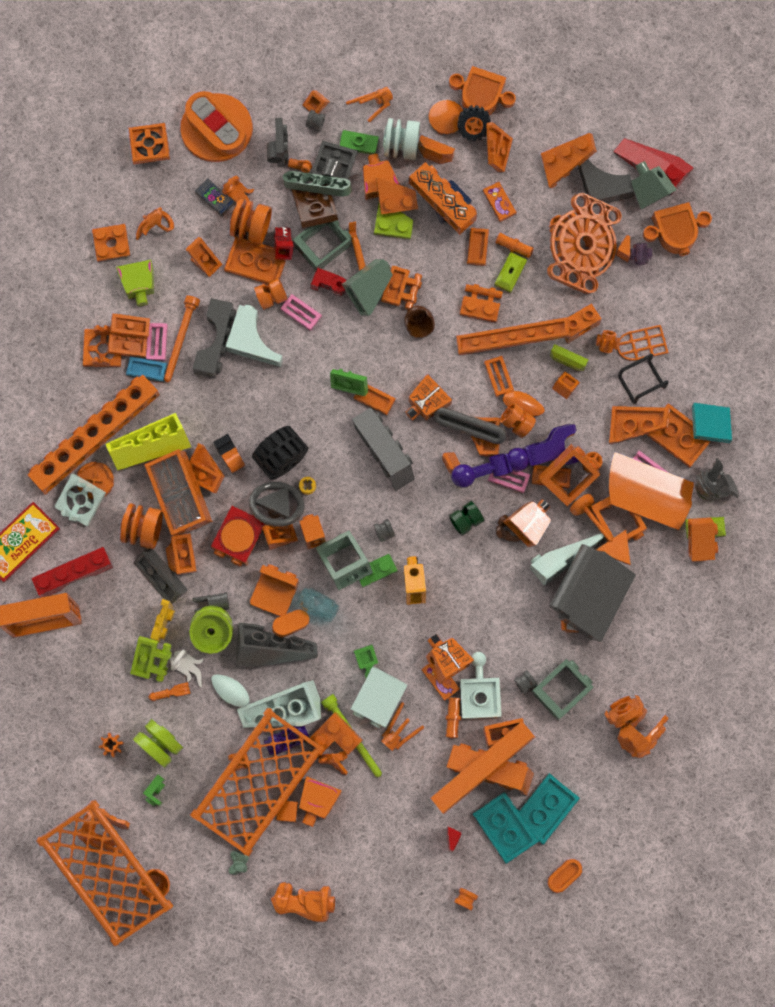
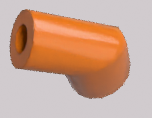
[288,158,312,173]

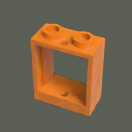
[539,444,601,507]
[589,496,647,542]

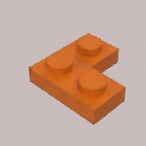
[310,712,363,755]

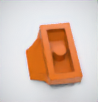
[418,135,455,164]
[166,533,197,575]

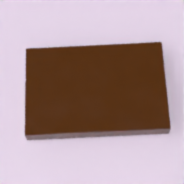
[291,184,338,228]

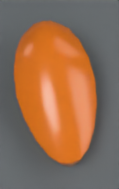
[503,391,545,416]

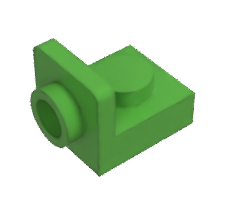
[143,774,166,806]

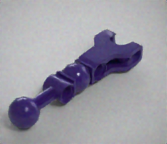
[451,424,579,488]

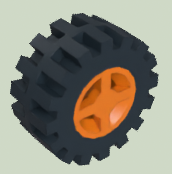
[458,105,491,141]

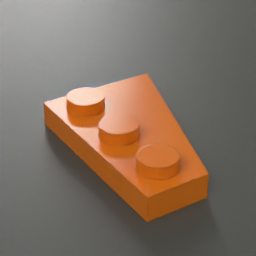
[609,406,670,444]

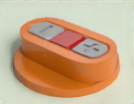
[180,91,253,162]

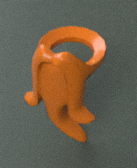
[222,175,254,205]
[136,207,174,240]

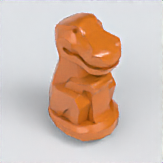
[271,882,335,923]

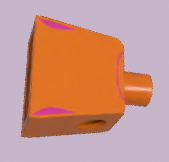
[363,154,400,200]

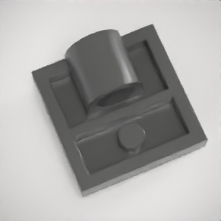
[266,118,289,167]
[311,140,358,180]

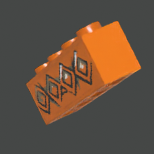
[409,162,477,235]

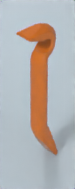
[348,221,365,271]

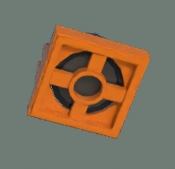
[128,123,170,165]

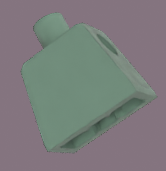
[632,161,676,209]

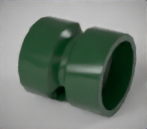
[448,501,485,536]

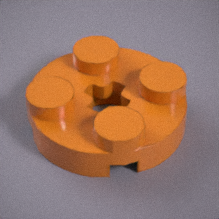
[605,695,644,728]

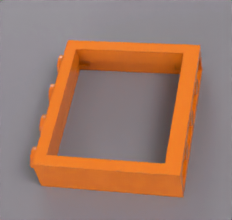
[0,593,82,638]

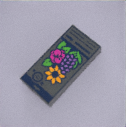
[195,178,235,216]

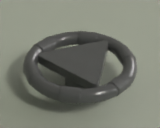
[249,482,305,527]

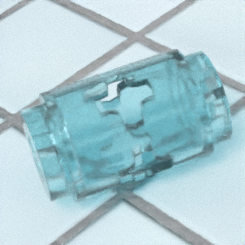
[297,587,340,622]

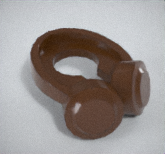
[496,515,521,542]

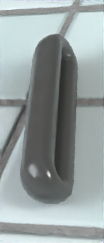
[433,407,507,444]

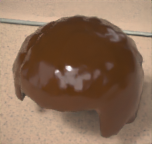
[404,305,435,338]

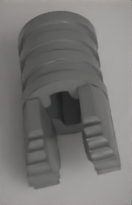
[192,592,230,613]

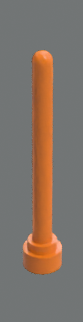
[164,295,200,382]

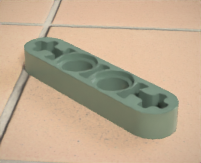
[283,171,352,197]

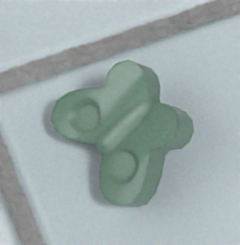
[229,851,249,875]

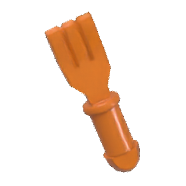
[148,682,191,701]

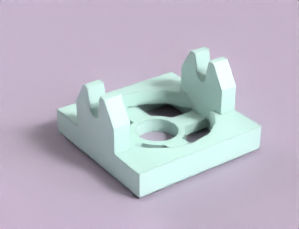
[55,474,106,526]

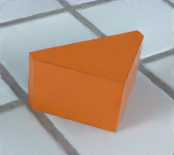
[262,524,298,550]

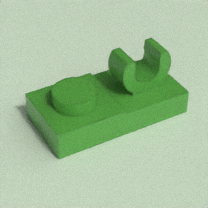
[330,369,368,396]
[359,554,398,587]

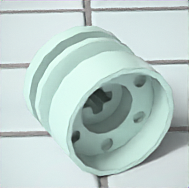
[383,118,420,160]

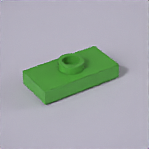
[340,130,379,155]

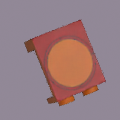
[211,506,267,567]

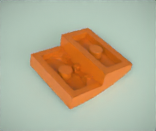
[107,313,150,358]

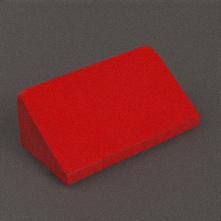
[446,826,462,852]

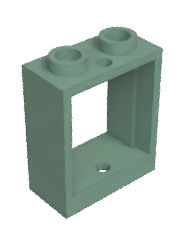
[293,220,352,271]
[316,530,373,591]
[531,659,594,721]

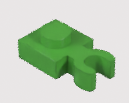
[353,644,378,678]

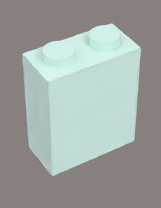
[351,666,408,728]

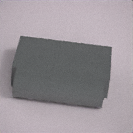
[549,544,636,642]

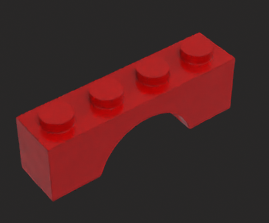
[31,547,114,597]

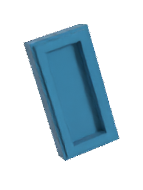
[126,356,167,382]

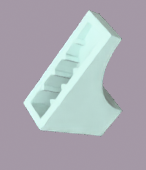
[226,305,283,367]

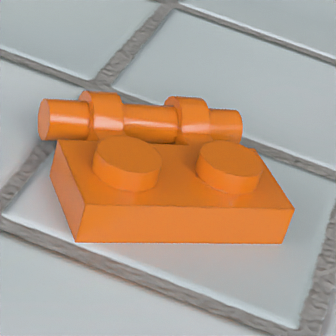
[381,265,422,310]
[460,284,503,322]

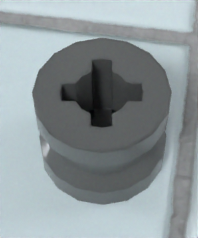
[306,110,326,131]
[373,519,395,542]
[514,670,538,695]

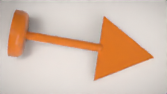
[570,494,631,566]

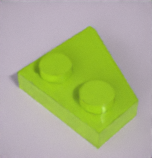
[374,203,413,239]

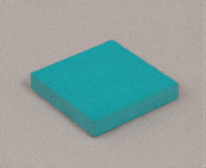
[692,403,732,443]

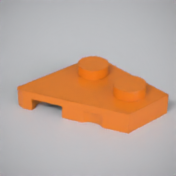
[190,443,225,493]

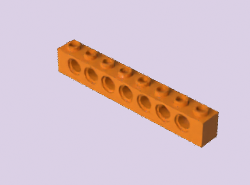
[28,375,160,495]

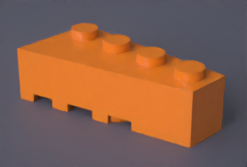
[446,743,534,796]

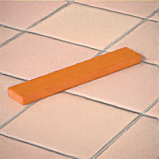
[456,317,571,355]
[431,721,536,814]

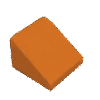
[302,90,330,114]
[616,235,630,262]
[552,372,580,399]
[442,452,460,474]
[276,801,298,823]

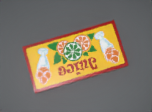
[0,502,60,583]

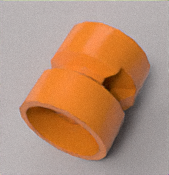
[254,278,288,310]
[500,403,536,438]

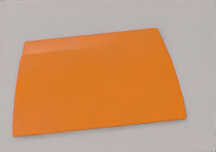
[609,452,694,530]

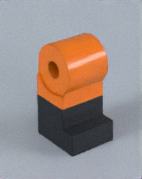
[213,434,245,473]

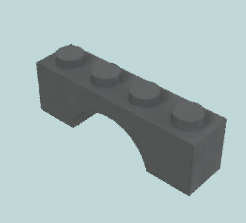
[193,298,236,378]

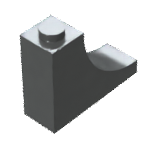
[577,159,634,207]

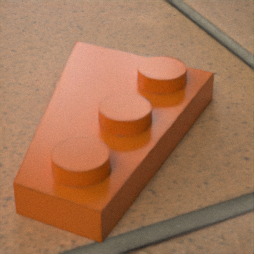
[541,133,597,188]

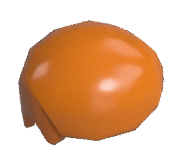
[140,869,170,899]

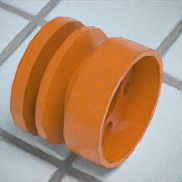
[230,198,272,245]
[120,503,163,550]

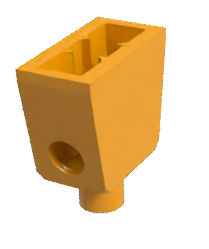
[404,556,426,605]

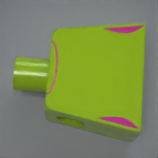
[116,259,154,307]

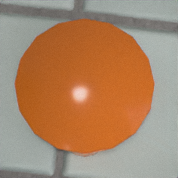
[428,100,463,134]

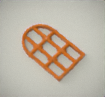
[617,325,669,361]

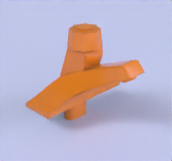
[318,751,348,775]

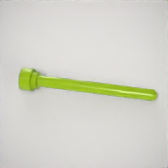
[321,694,382,777]

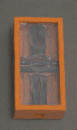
[144,449,213,536]

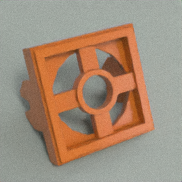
[83,325,122,367]

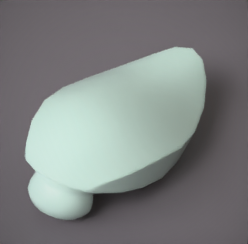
[211,674,250,707]

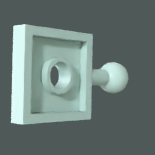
[460,652,502,719]

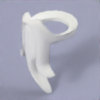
[170,649,203,687]

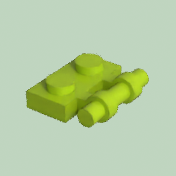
[130,636,172,682]

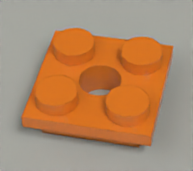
[92,224,130,262]

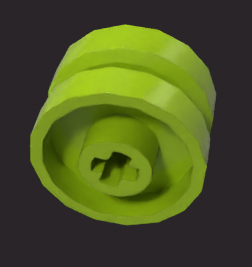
[189,606,233,654]
[133,719,184,768]

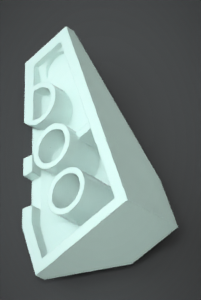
[530,533,605,586]
[237,680,321,728]

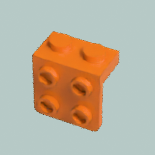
[250,564,299,616]

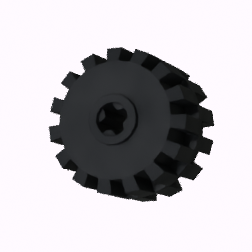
[252,426,309,480]

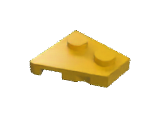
[150,599,175,643]

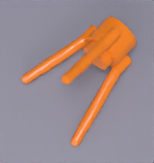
[346,86,393,122]
[381,702,424,751]

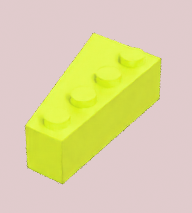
[106,413,191,470]

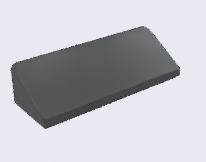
[134,549,188,604]

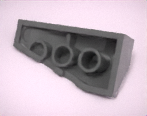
[236,622,318,667]

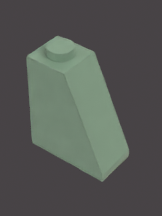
[342,259,393,316]

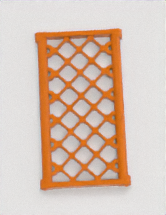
[190,707,326,857]
[36,800,173,946]

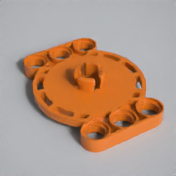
[547,193,622,294]

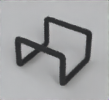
[618,354,669,404]

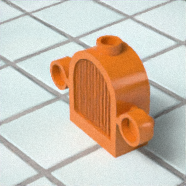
[449,66,516,115]
[643,202,712,256]

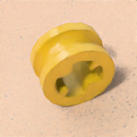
[299,476,316,495]

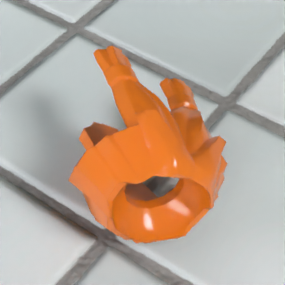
[618,707,668,758]
[77,808,130,852]

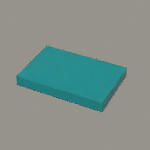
[519,773,580,845]
[473,791,539,864]

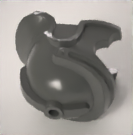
[695,458,739,500]

